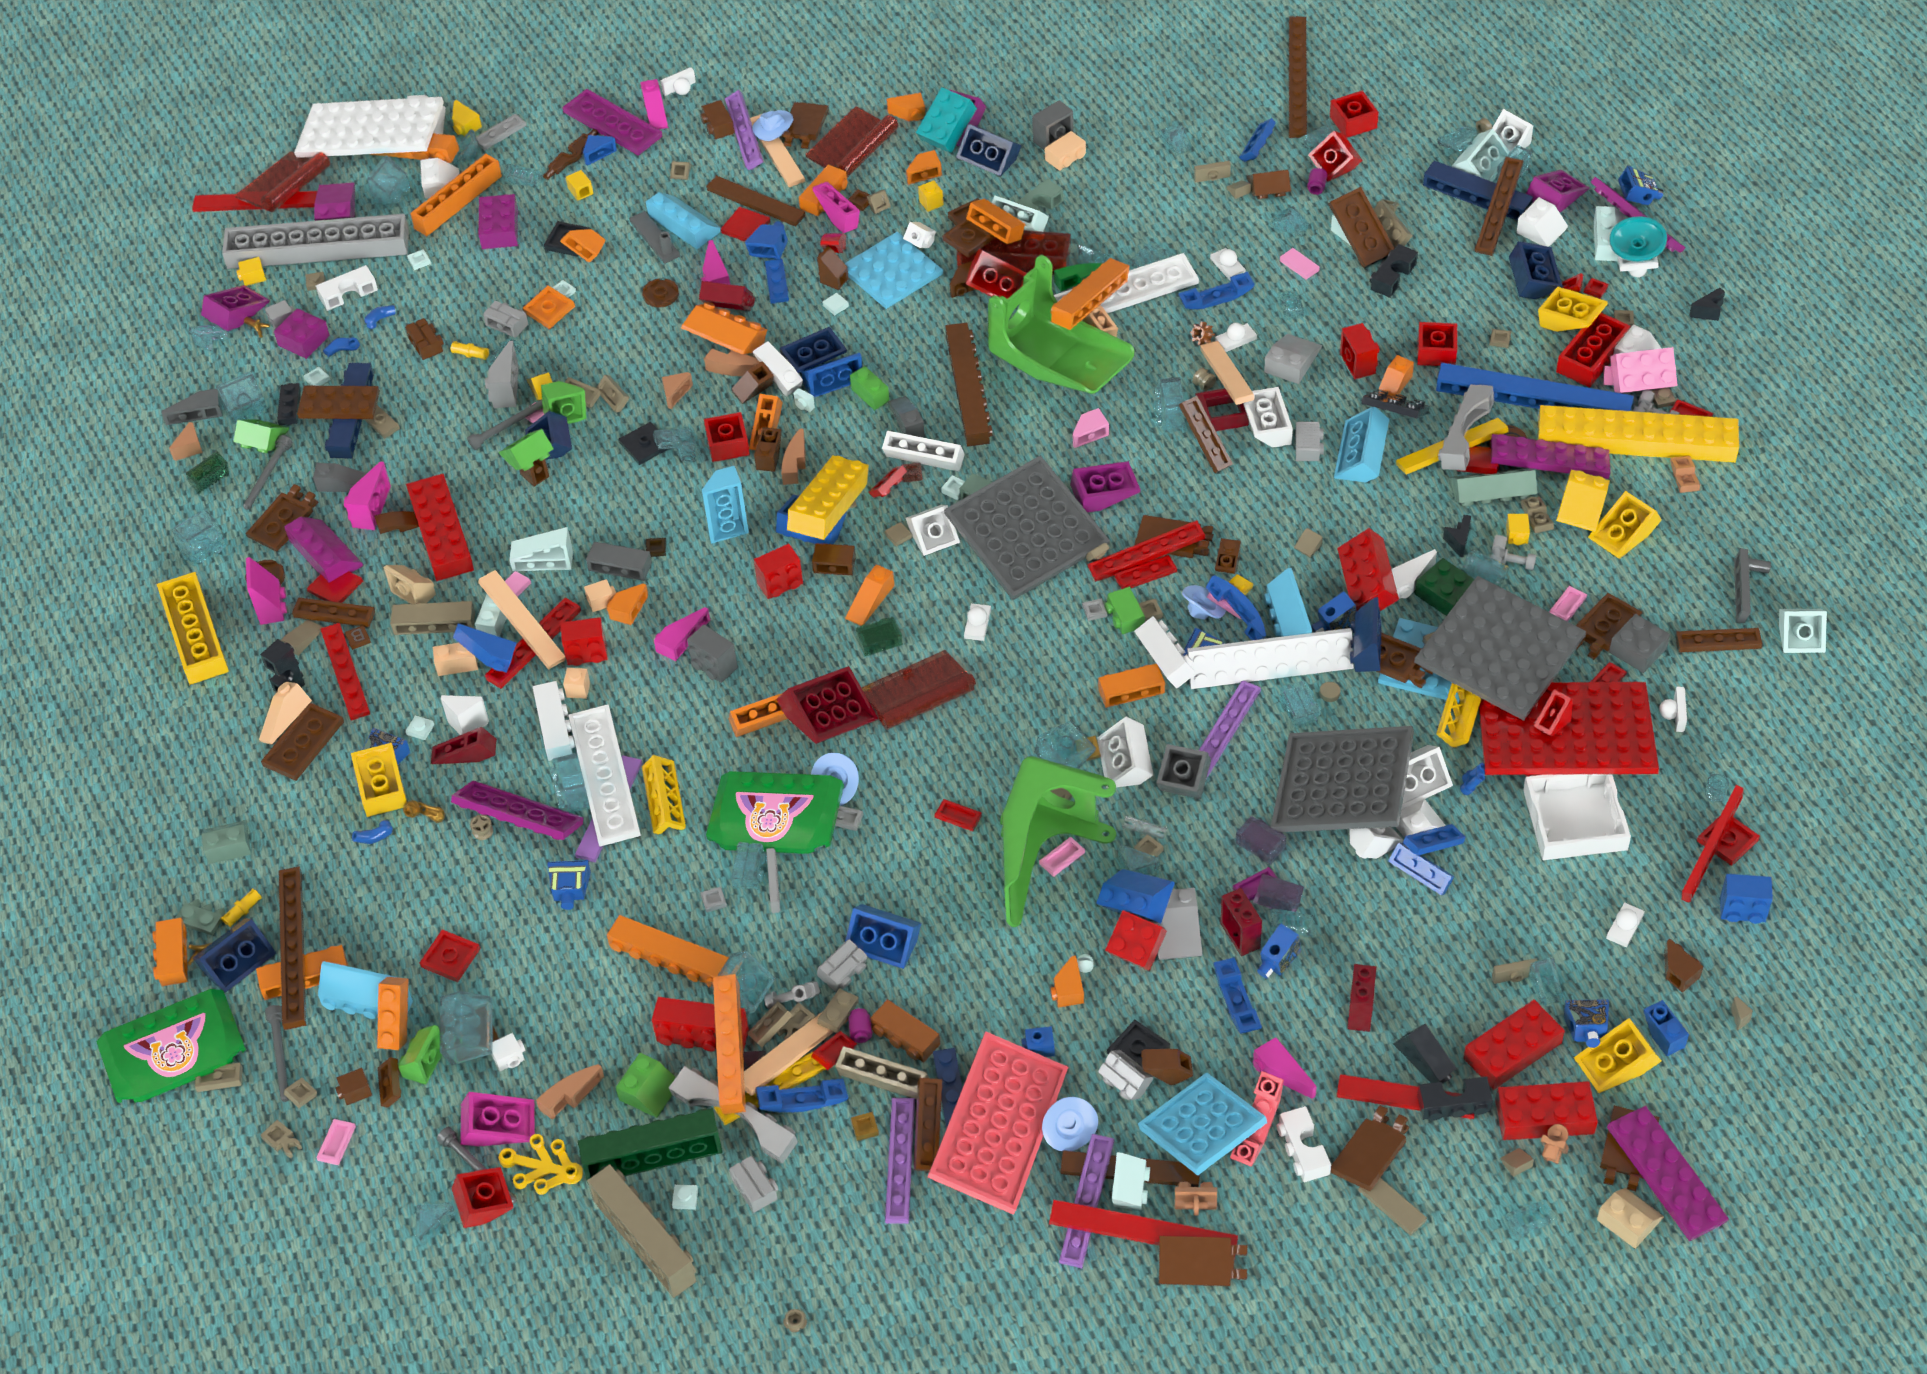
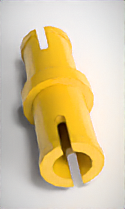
[451,341,489,360]
[221,888,262,928]

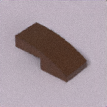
[374,511,419,534]

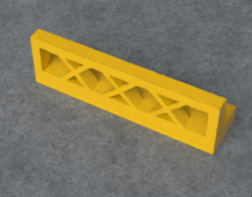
[1436,683,1481,748]
[642,755,686,834]

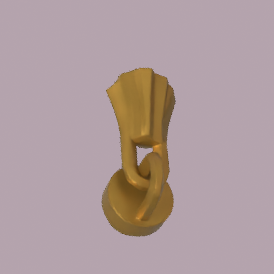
[403,800,445,823]

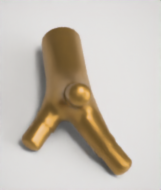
[244,317,270,338]
[187,943,211,965]

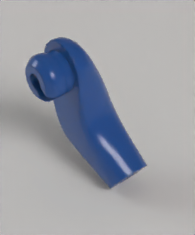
[365,305,395,329]
[323,337,360,357]
[352,820,393,844]

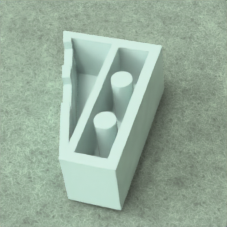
[992,196,1049,234]
[510,527,573,571]

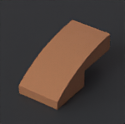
[1670,456,1700,493]

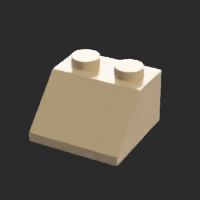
[384,565,436,604]
[1597,1188,1664,1249]

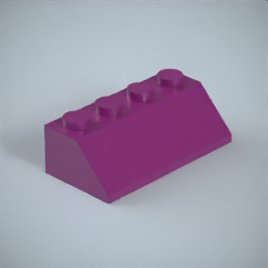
[284,517,363,582]

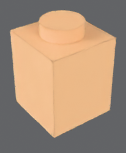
[584,579,616,612]
[563,668,590,699]

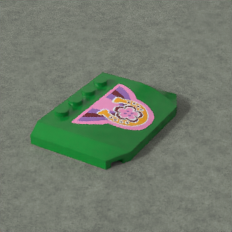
[706,771,844,854]
[96,989,246,1103]

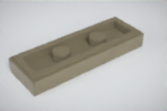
[1358,1178,1427,1236]

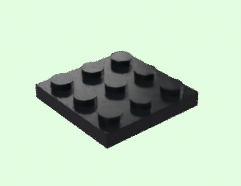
[1361,389,1430,419]

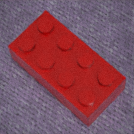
[1556,313,1630,388]
[1337,528,1399,611]
[652,997,749,1052]
[1463,999,1565,1090]
[1495,1081,1598,1140]

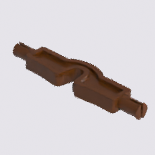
[543,128,599,180]

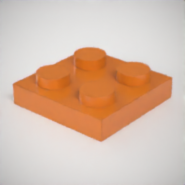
[523,285,575,329]

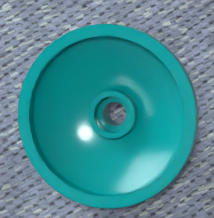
[1610,217,1667,261]

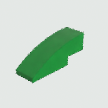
[1054,263,1102,292]

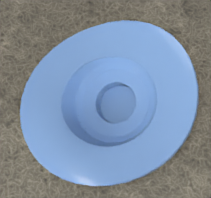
[752,110,793,141]
[1182,585,1226,620]
[811,753,859,806]
[1042,1097,1098,1151]

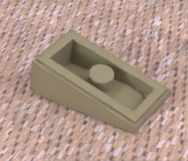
[281,620,323,656]

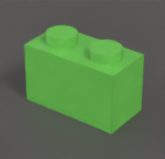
[850,366,889,410]
[1105,587,1145,635]

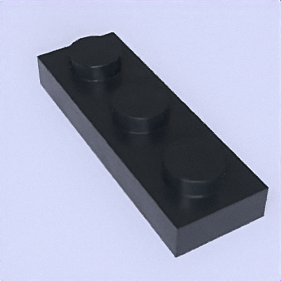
[277,383,301,426]

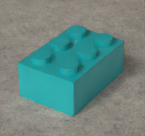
[916,87,977,153]

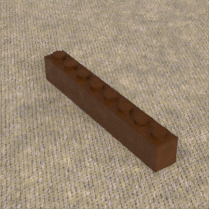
[945,322,993,447]

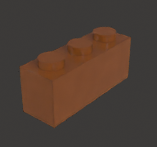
[870,999,940,1063]

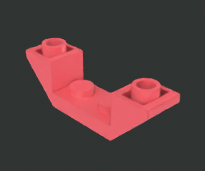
[1230,1071,1284,1167]

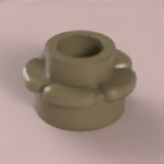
[783,1309,807,1332]

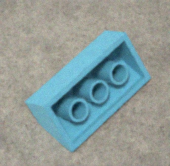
[646,192,721,249]
[1334,407,1389,483]
[702,466,749,544]
[1264,568,1312,637]
[318,961,413,1019]

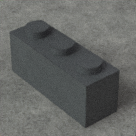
[586,542,652,581]

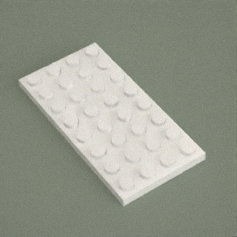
[294,97,444,158]

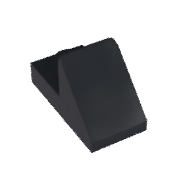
[1689,288,1725,321]
[1443,515,1471,557]

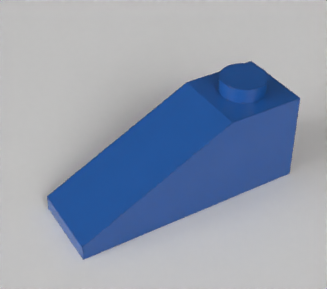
[453,623,516,672]

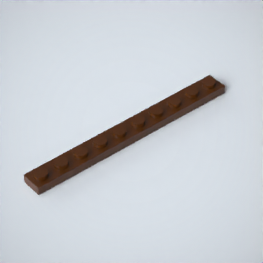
[1289,16,1307,138]
[279,866,307,1030]

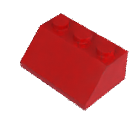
[965,249,1027,299]

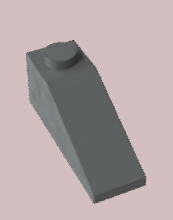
[162,388,223,425]
[888,396,925,437]
[313,463,367,492]

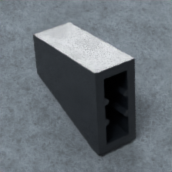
[1393,1024,1457,1084]

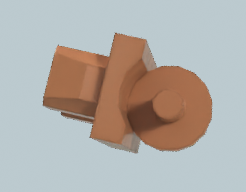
[1541,1124,1569,1164]
[1175,1182,1217,1216]

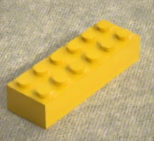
[787,455,869,540]
[157,572,229,685]

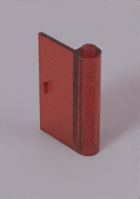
[805,106,899,178]
[235,151,330,212]
[862,650,976,730]

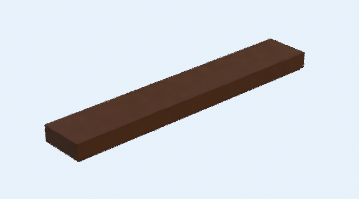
[1475,157,1524,256]
[706,175,806,227]
[1060,1150,1200,1187]

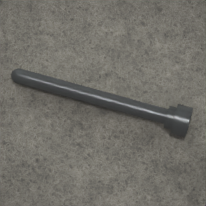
[467,400,543,450]
[243,435,293,510]
[265,1005,289,1102]
[437,1127,517,1204]

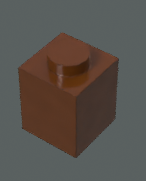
[335,1068,373,1105]

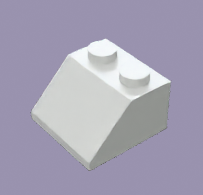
[420,158,459,199]
[1517,198,1568,247]
[1613,325,1662,355]
[906,505,960,556]

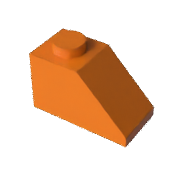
[886,93,926,121]
[906,150,942,185]
[560,229,606,262]
[1379,355,1414,396]
[607,583,648,625]
[1050,956,1084,1007]

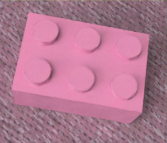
[1610,347,1678,394]

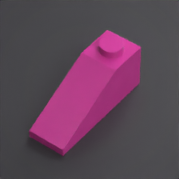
[640,79,668,130]
[812,182,860,233]
[701,240,730,284]
[654,607,710,661]
[1253,1037,1317,1099]

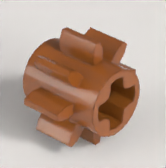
[1190,322,1215,345]

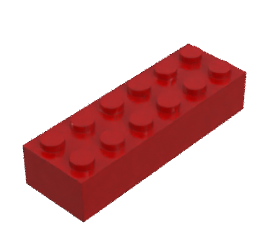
[406,473,474,582]

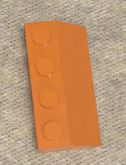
[681,302,767,355]

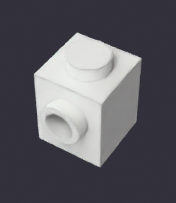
[903,222,936,248]
[488,1033,525,1071]

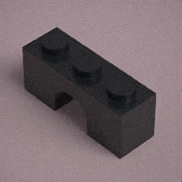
[1370,244,1418,298]
[260,639,305,693]
[1417,1076,1493,1120]

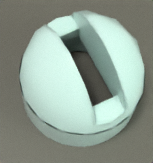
[1077,954,1094,973]

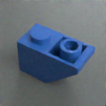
[1643,1000,1689,1057]

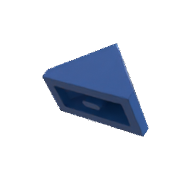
[583,135,617,166]

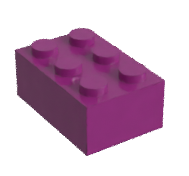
[478,194,518,249]

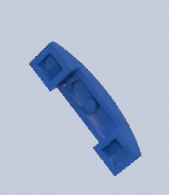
[1178,272,1255,309]
[1206,575,1266,641]
[1213,957,1262,1034]
[755,1079,848,1113]

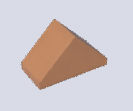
[662,372,693,409]
[169,422,203,461]

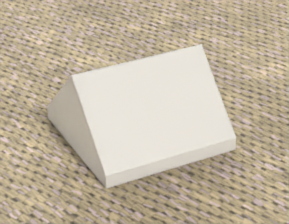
[1493,109,1533,157]
[441,695,489,735]

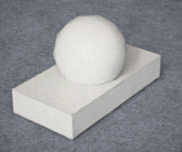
[661,67,696,96]
[1210,248,1246,280]
[1618,256,1658,278]
[1215,323,1257,352]
[964,604,991,641]
[1659,687,1687,732]
[1606,903,1645,948]

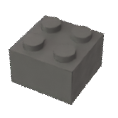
[1032,100,1074,151]
[1609,614,1670,673]
[687,625,738,683]
[1156,744,1211,799]

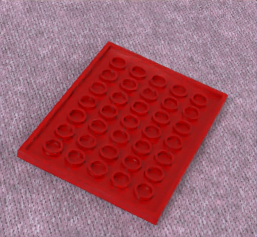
[1479,682,1659,775]

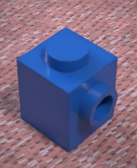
[1021,1026,1055,1057]

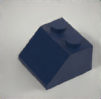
[525,411,572,460]

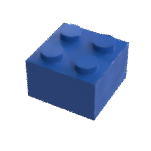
[1720,874,1773,924]

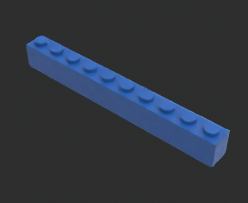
[1436,363,1634,411]

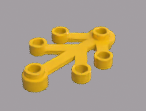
[498,1134,583,1195]

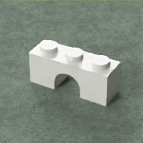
[316,265,378,311]
[1277,1106,1331,1182]

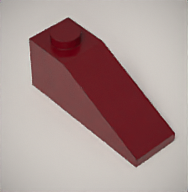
[431,727,497,765]

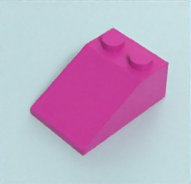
[344,461,391,530]
[246,557,287,625]
[461,1092,535,1147]

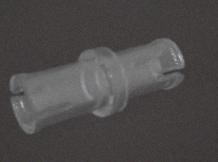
[1122,815,1167,840]

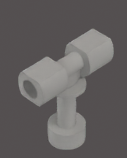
[1633,390,1680,415]
[1487,535,1536,575]
[764,981,820,1010]

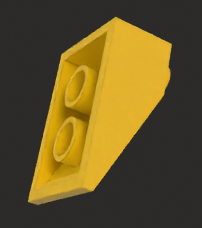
[1538,287,1608,332]
[1556,469,1610,532]
[1588,491,1661,559]
[351,743,407,817]
[1574,1018,1662,1093]

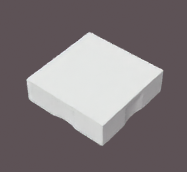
[1523,774,1631,860]

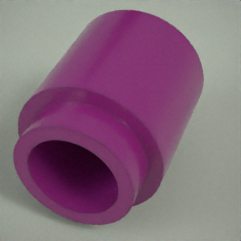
[1307,168,1327,195]
[848,1008,872,1043]

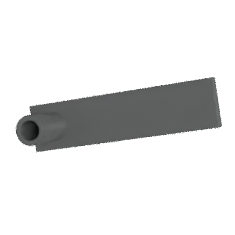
[629,211,680,264]
[1734,548,1771,623]

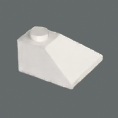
[1396,799,1446,838]
[1350,827,1404,859]

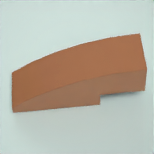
[704,349,760,377]
[781,429,806,485]
[536,1064,604,1120]

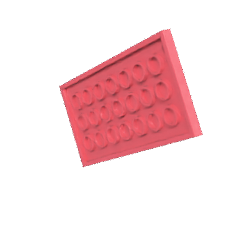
[928,1031,1068,1215]

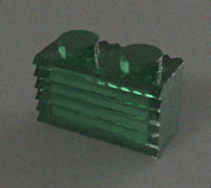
[186,451,229,493]
[856,617,903,657]

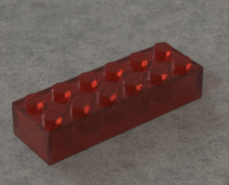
[957,230,1071,275]

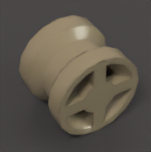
[1192,368,1216,392]
[470,815,493,840]

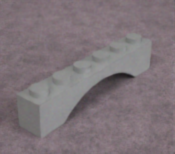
[1438,384,1494,471]
[669,1066,798,1163]

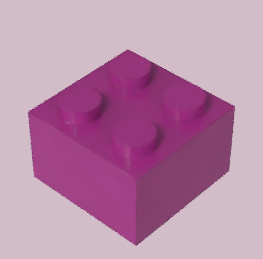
[274,308,330,359]

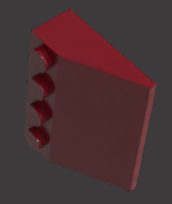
[776,666,878,744]

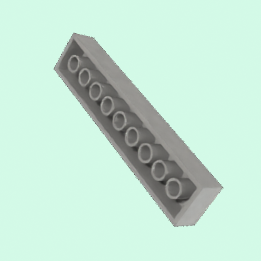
[222,214,409,269]

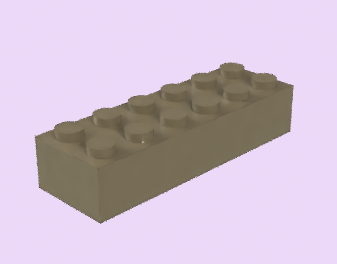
[587,1165,697,1298]

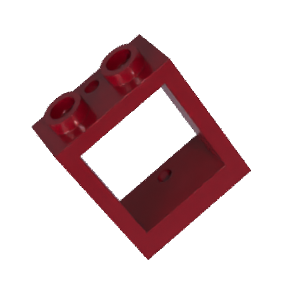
[699,281,755,311]
[1195,388,1249,431]
[1220,888,1262,957]
[1348,964,1377,1032]

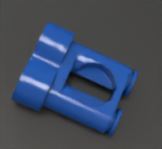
[1460,763,1485,795]

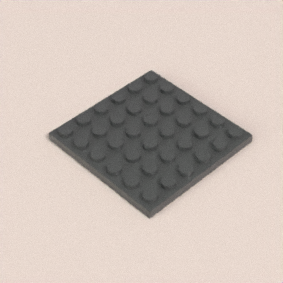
[944,455,1110,600]
[1414,576,1586,720]
[1271,726,1414,833]

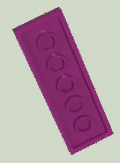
[563,89,663,156]
[1591,177,1686,253]
[1491,434,1611,479]
[451,780,584,840]
[1607,1106,1729,1242]

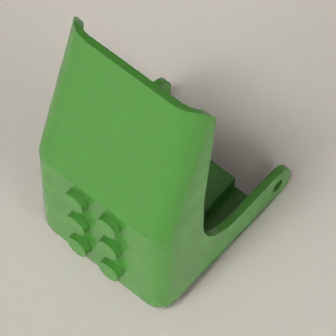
[988,255,1134,394]
[1000,756,1116,927]

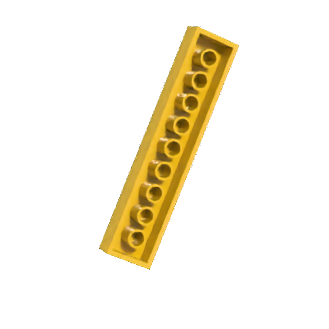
[1537,405,1739,463]

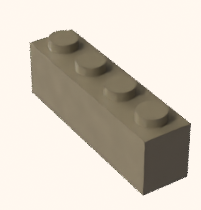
[390,601,475,635]
[835,1046,929,1100]

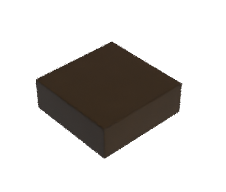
[646,538,666,557]

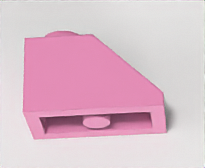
[1073,408,1109,448]

